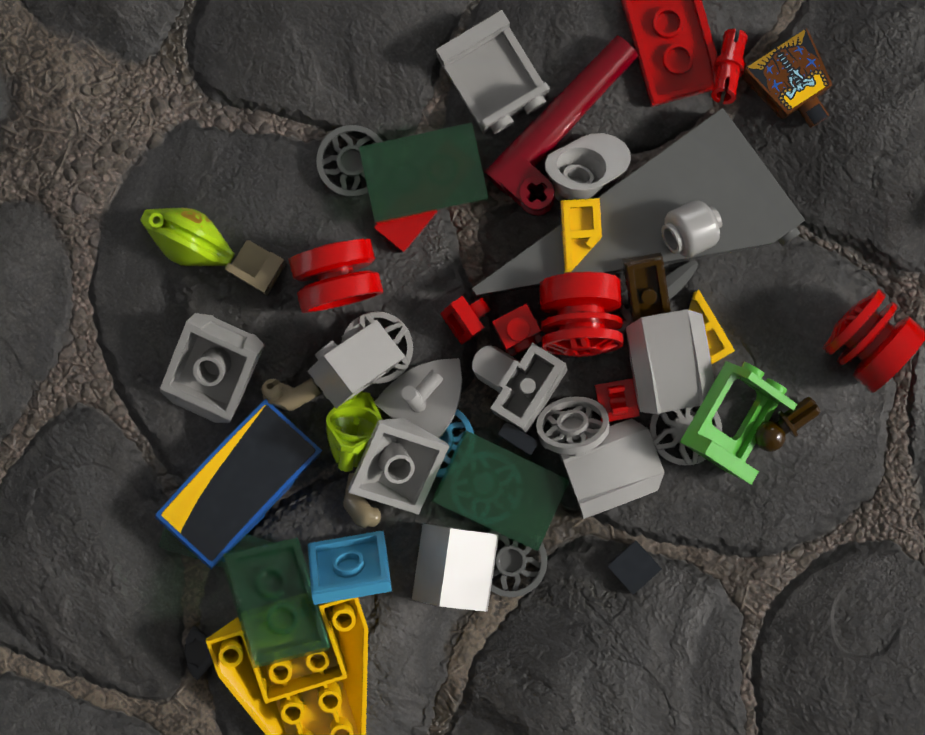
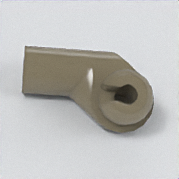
[261,378,321,411]
[343,472,381,528]

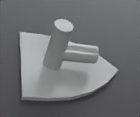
[374,358,463,438]

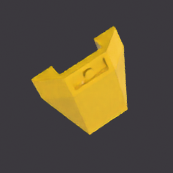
[206,592,368,735]

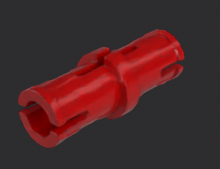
[711,29,748,104]

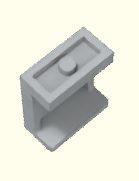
[436,10,550,134]

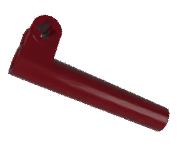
[484,35,638,216]

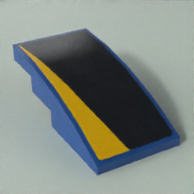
[155,399,322,569]

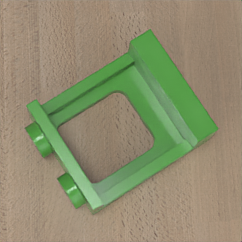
[680,361,797,485]

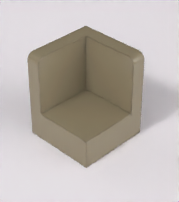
[225,240,287,296]

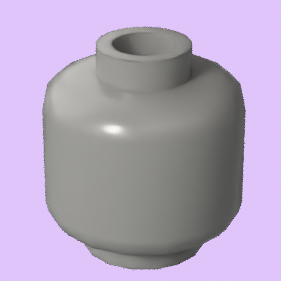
[661,200,722,257]

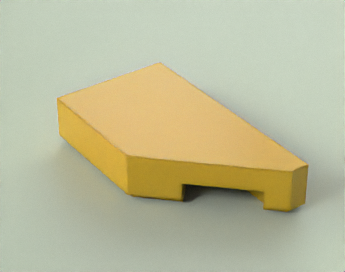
[560,198,602,273]
[689,290,735,364]

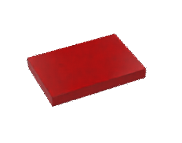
[621,0,718,107]

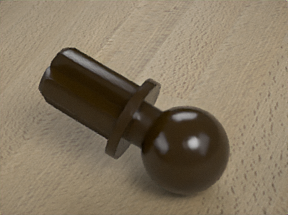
[755,397,820,452]

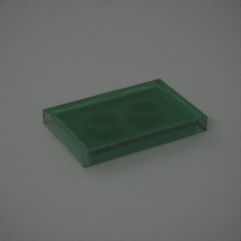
[359,123,488,224]
[432,431,570,551]
[222,537,331,669]

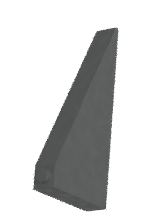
[472,108,805,298]

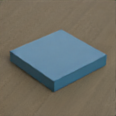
[308,530,392,605]

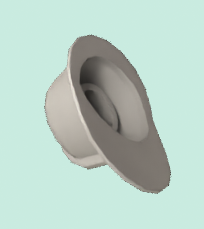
[545,133,631,201]

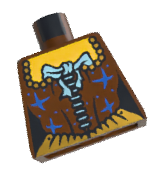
[741,28,832,128]

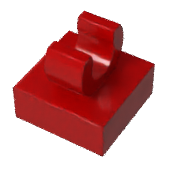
[440,296,491,345]
[594,378,640,422]

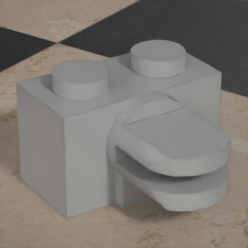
[308,320,405,408]
[472,343,568,434]

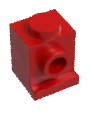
[492,303,542,357]

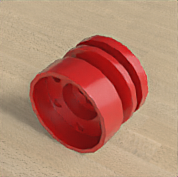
[540,272,623,357]
[822,289,925,393]

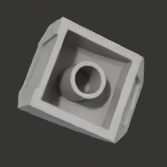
[626,309,714,415]
[160,313,265,423]
[558,418,664,519]

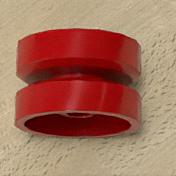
[289,239,384,313]

